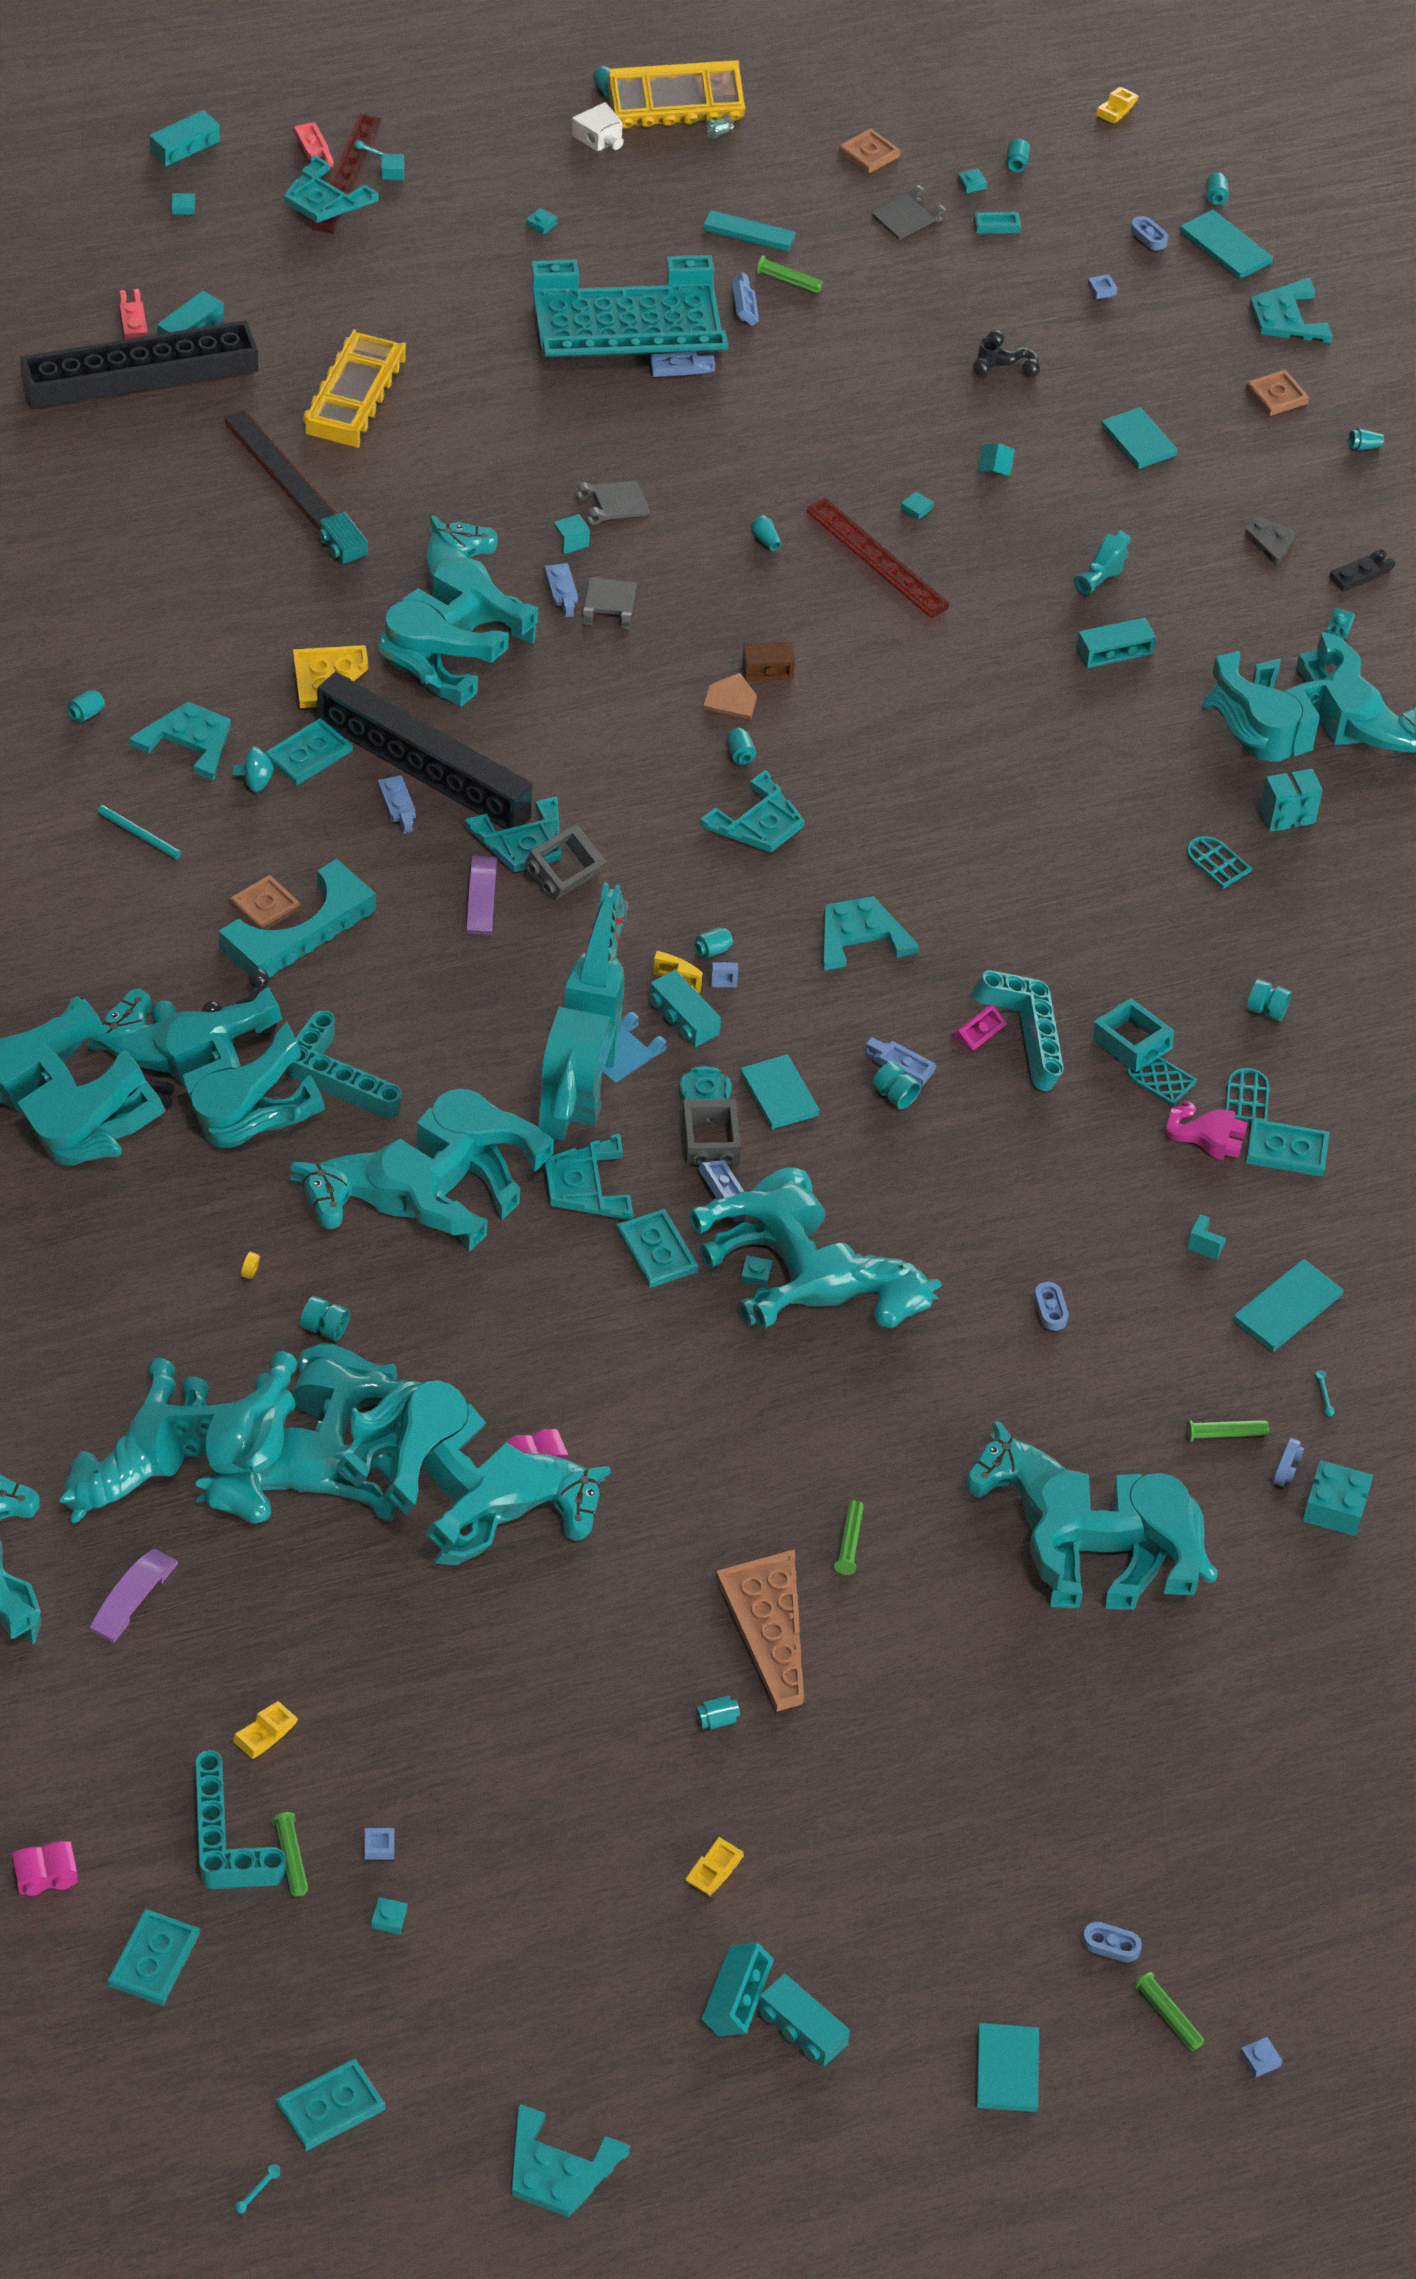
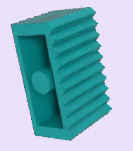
[318,511,368,565]

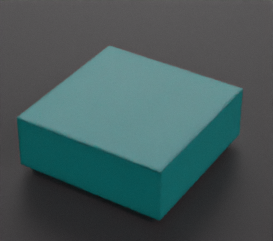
[172,193,195,215]
[900,492,934,520]

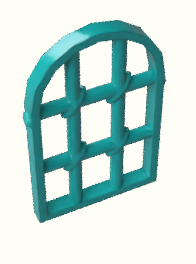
[1187,836,1252,889]
[1226,1068,1270,1123]

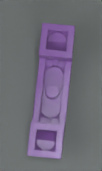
[467,856,497,935]
[90,1548,178,1643]

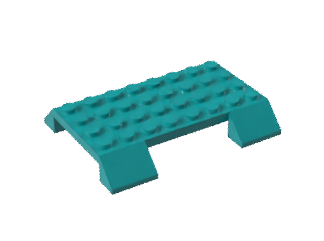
[532,255,728,358]

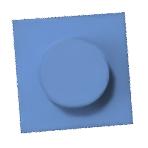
[1087,274,1118,299]
[711,962,738,987]
[365,1828,394,1860]
[1240,2037,1282,2078]

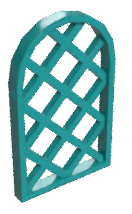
[1127,1057,1198,1107]

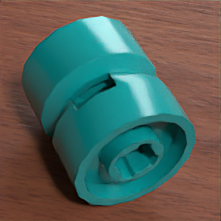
[1246,978,1292,1022]
[872,1061,922,1109]
[300,1295,350,1342]

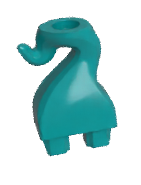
[1073,530,1131,595]

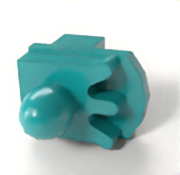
[1327,607,1355,639]

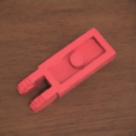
[294,122,333,168]
[119,289,148,340]

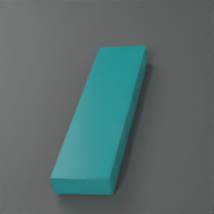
[703,210,795,252]

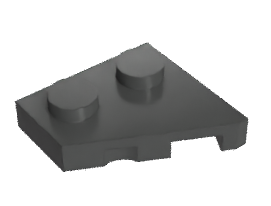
[1245,515,1298,565]

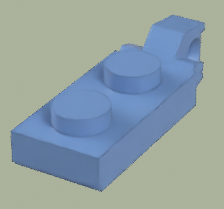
[732,272,759,326]
[650,352,715,377]
[544,563,578,617]
[378,775,416,833]
[865,1037,936,1087]
[699,1160,747,1223]

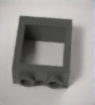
[525,824,607,901]
[682,1099,741,1165]

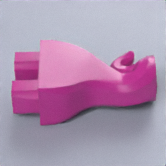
[1165,1101,1248,1161]

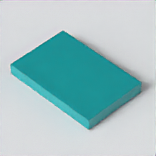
[1101,407,1178,469]
[264,718,353,786]
[740,1054,819,1130]
[1246,1119,1330,1177]
[616,1209,699,1288]
[108,1909,200,2006]
[977,2023,1039,2112]
[276,2058,386,2151]

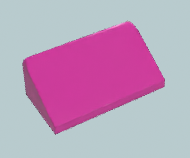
[951,1005,1007,1052]

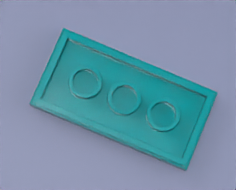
[1180,209,1273,280]
[1233,1259,1344,1352]

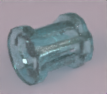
[706,115,735,140]

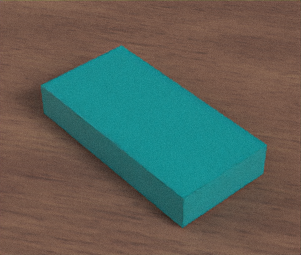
[974,212,1021,233]

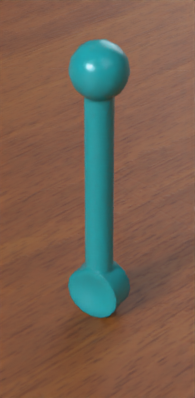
[355,141,384,157]
[1315,1370,1334,1417]
[235,2165,280,2214]

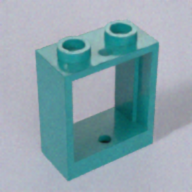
[1093,998,1174,1072]

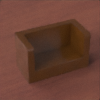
[742,642,795,681]

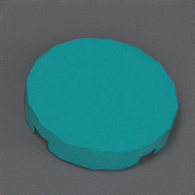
[679,1066,732,1101]

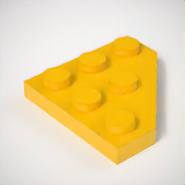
[293,645,368,708]

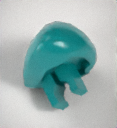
[233,746,274,794]

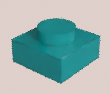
[958,169,987,194]
[526,208,558,235]
[741,1255,773,1287]
[371,1897,408,1935]

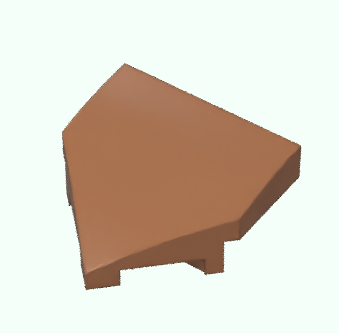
[704,673,757,720]

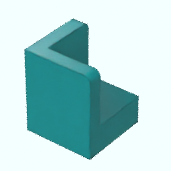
[978,443,1015,476]
[554,514,590,554]
[1187,1214,1226,1260]

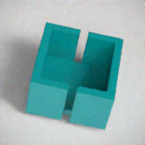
[1259,769,1323,832]
[1303,1460,1373,1536]

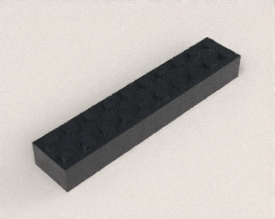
[20,320,258,408]
[317,671,533,830]

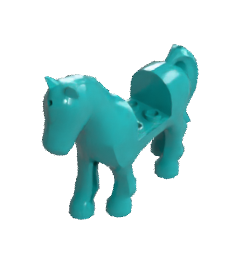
[689,1167,942,1329]
[195,1343,408,1524]
[59,1351,297,1523]

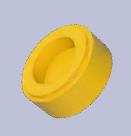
[241,1251,260,1280]

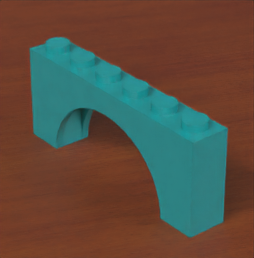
[219,859,376,978]

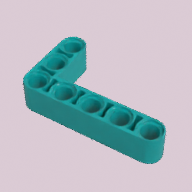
[972,970,1064,1091]
[286,1011,401,1118]
[196,1750,286,1889]

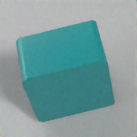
[381,154,404,180]

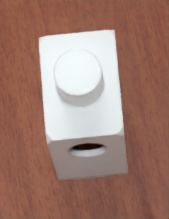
[571,102,623,151]

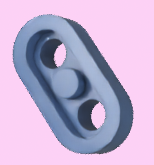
[1131,216,1168,250]
[1034,1282,1069,1331]
[1274,1438,1305,1487]
[1083,1922,1142,1962]

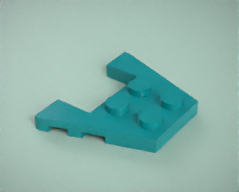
[284,155,379,222]
[1250,278,1332,343]
[130,702,231,781]
[700,770,805,853]
[465,796,561,872]
[823,896,919,970]
[544,1134,633,1220]
[512,2104,630,2218]

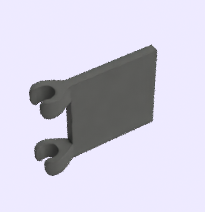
[872,185,946,240]
[576,480,650,525]
[582,577,637,630]

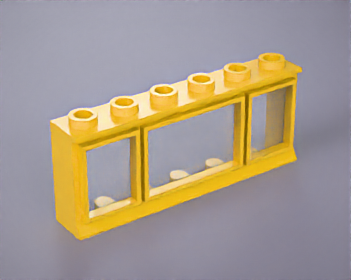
[607,60,746,128]
[303,329,406,448]

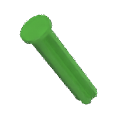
[756,256,823,293]
[1186,1420,1269,1442]
[834,1500,864,1575]
[272,1812,308,1897]
[1134,1972,1204,2051]

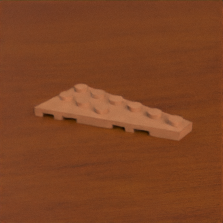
[716,1549,804,1712]

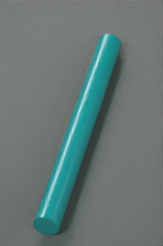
[98,805,182,860]

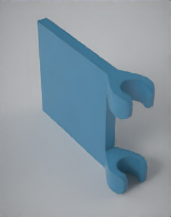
[603,1012,667,1083]

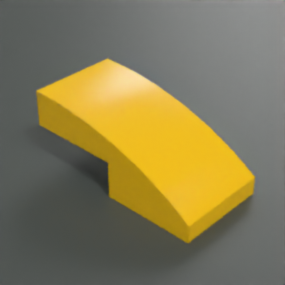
[1096,87,1139,124]
[653,951,703,993]
[233,1701,298,1759]
[685,1837,744,1896]

